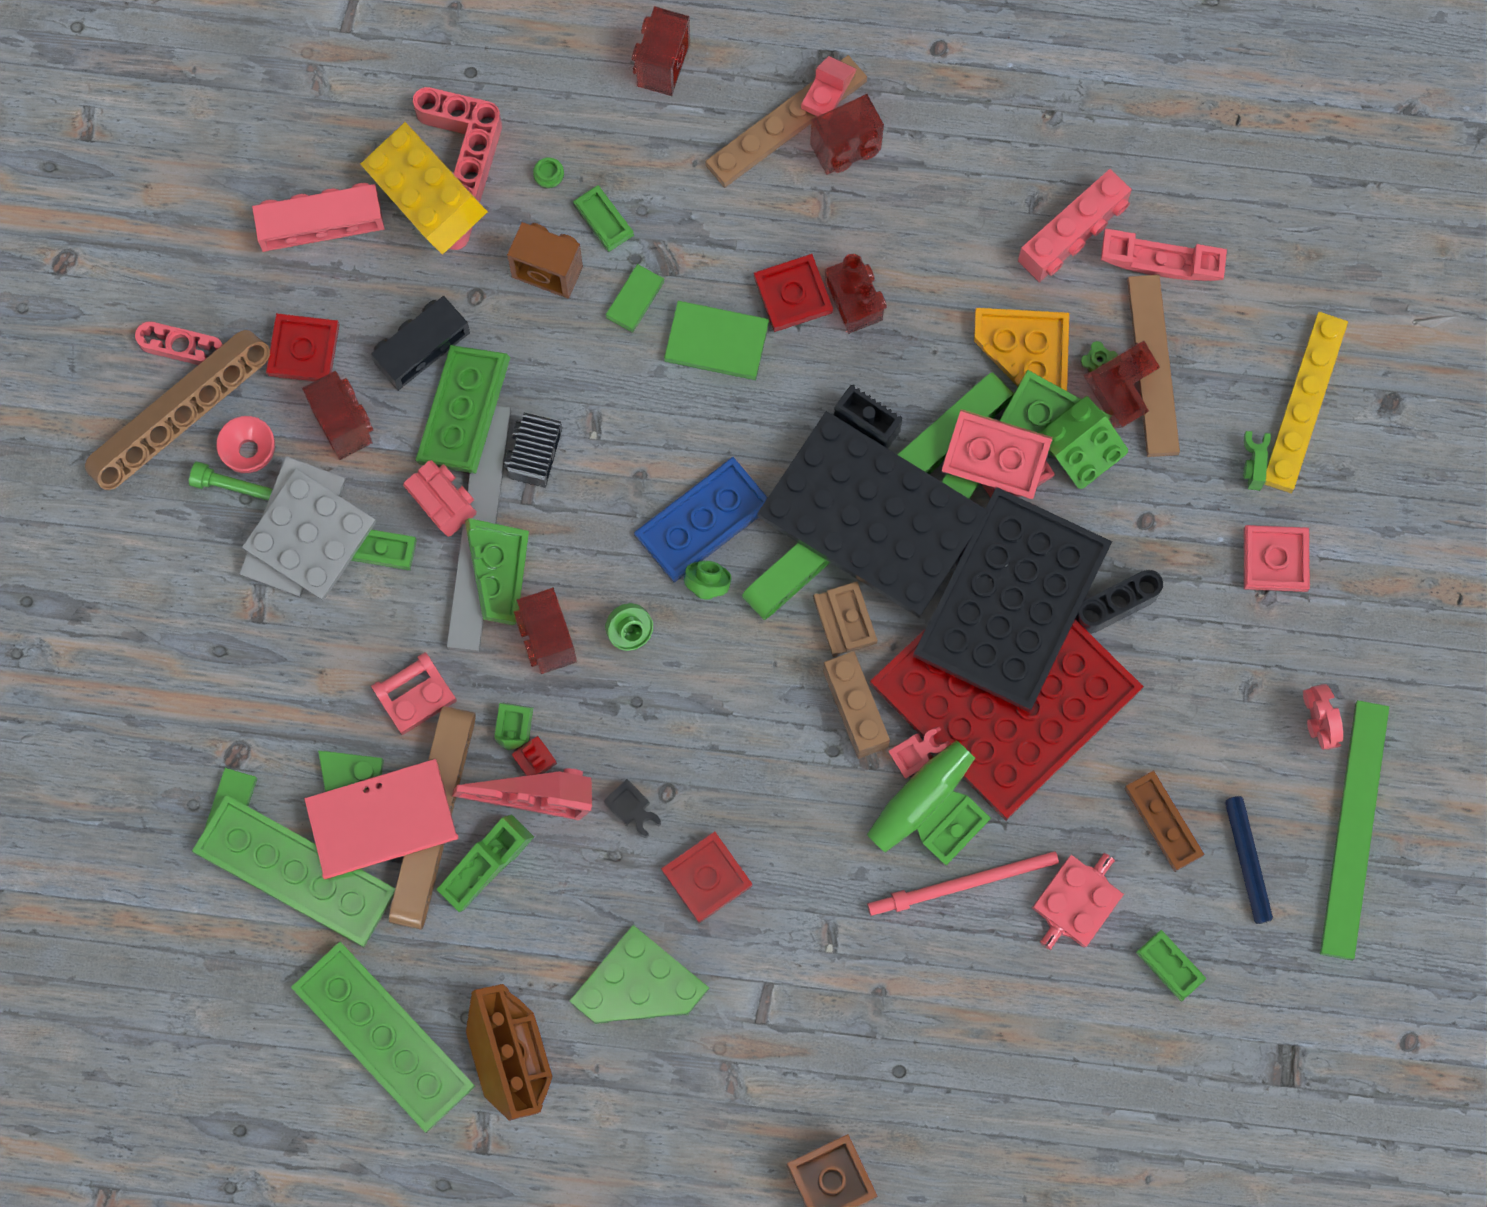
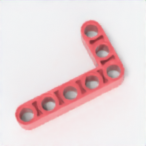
[413,87,502,250]

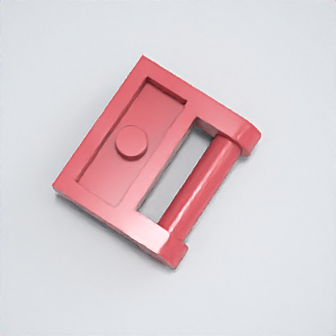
[371,652,457,735]

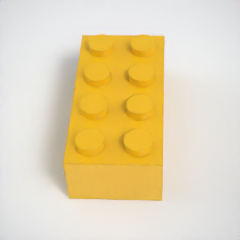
[360,122,488,255]

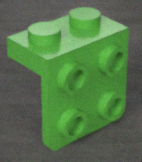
[1040,396,1128,489]

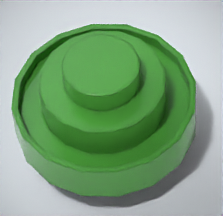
[683,561,732,600]
[605,603,653,651]

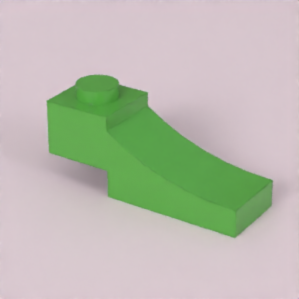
[436,814,534,912]

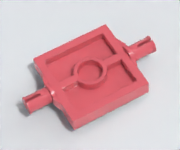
[1032,853,1124,950]

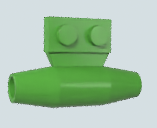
[867,740,991,865]

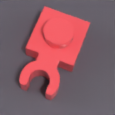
[888,727,950,779]

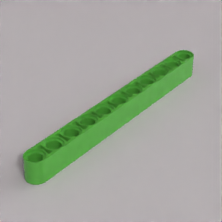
[742,372,1014,620]

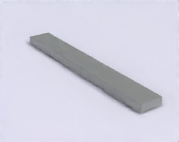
[447,406,511,653]

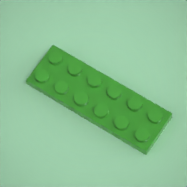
[192,795,396,948]
[291,942,476,1133]

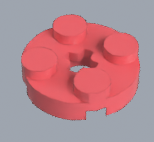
[1303,684,1343,750]

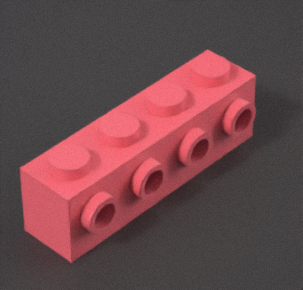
[1018,169,1132,282]
[252,183,385,252]

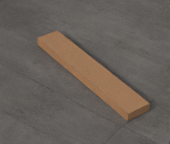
[1127,275,1180,457]

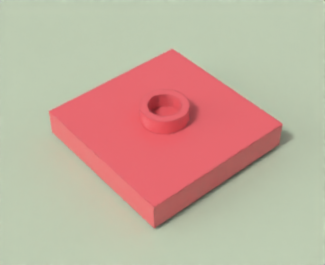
[1244,525,1310,592]

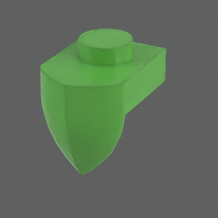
[494,702,534,750]

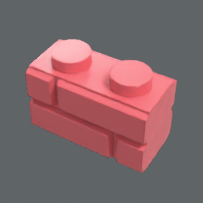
[403,460,477,537]

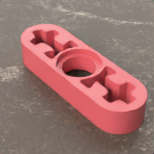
[135,322,223,365]

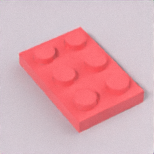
[941,409,1053,500]

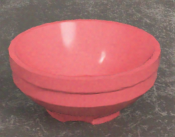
[216,416,275,473]

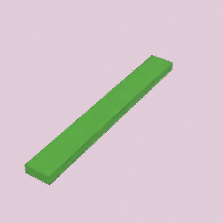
[1320,700,1390,961]

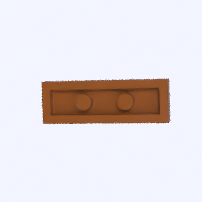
[1124,770,1205,872]

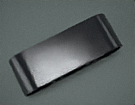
[1075,570,1163,634]

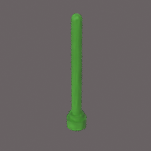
[189,461,273,500]

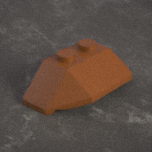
[466,984,553,1121]

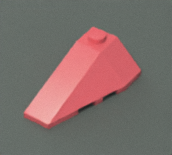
[452,768,592,820]

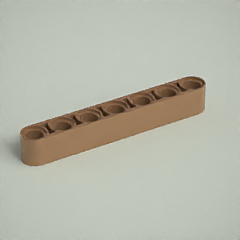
[85,330,270,490]
[389,706,476,930]

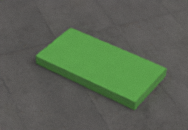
[415,345,510,474]

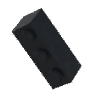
[371,296,470,391]

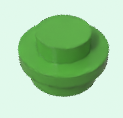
[533,157,564,188]

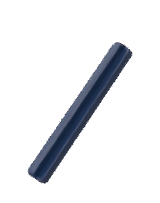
[1225,796,1273,924]

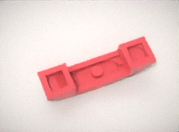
[1101,229,1227,281]

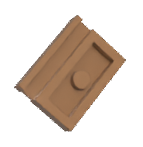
[813,581,878,657]

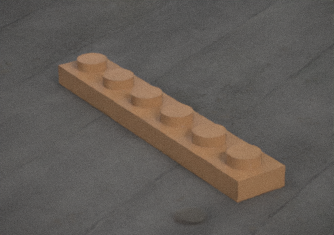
[705,55,867,188]

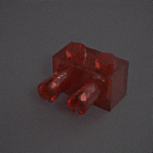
[825,254,887,334]

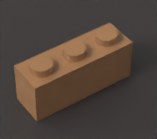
[823,651,890,759]

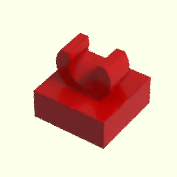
[511,736,557,776]

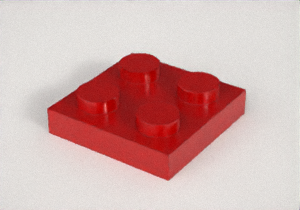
[754,254,833,332]
[266,313,340,383]
[661,831,753,924]

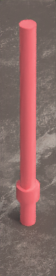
[867,851,1059,916]

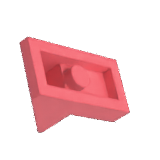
[801,56,856,122]

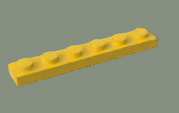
[1265,312,1348,494]

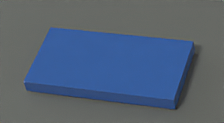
[634,457,768,583]

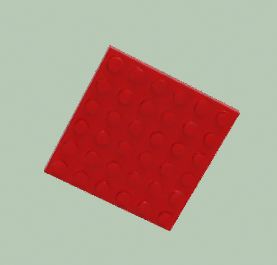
[869,619,1144,821]

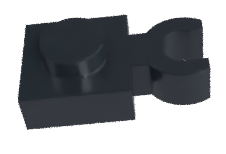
[604,779,661,838]

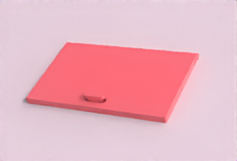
[304,759,458,879]

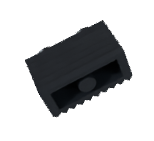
[833,385,902,449]
[504,413,562,488]

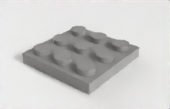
[242,469,377,601]

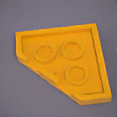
[974,308,1069,391]

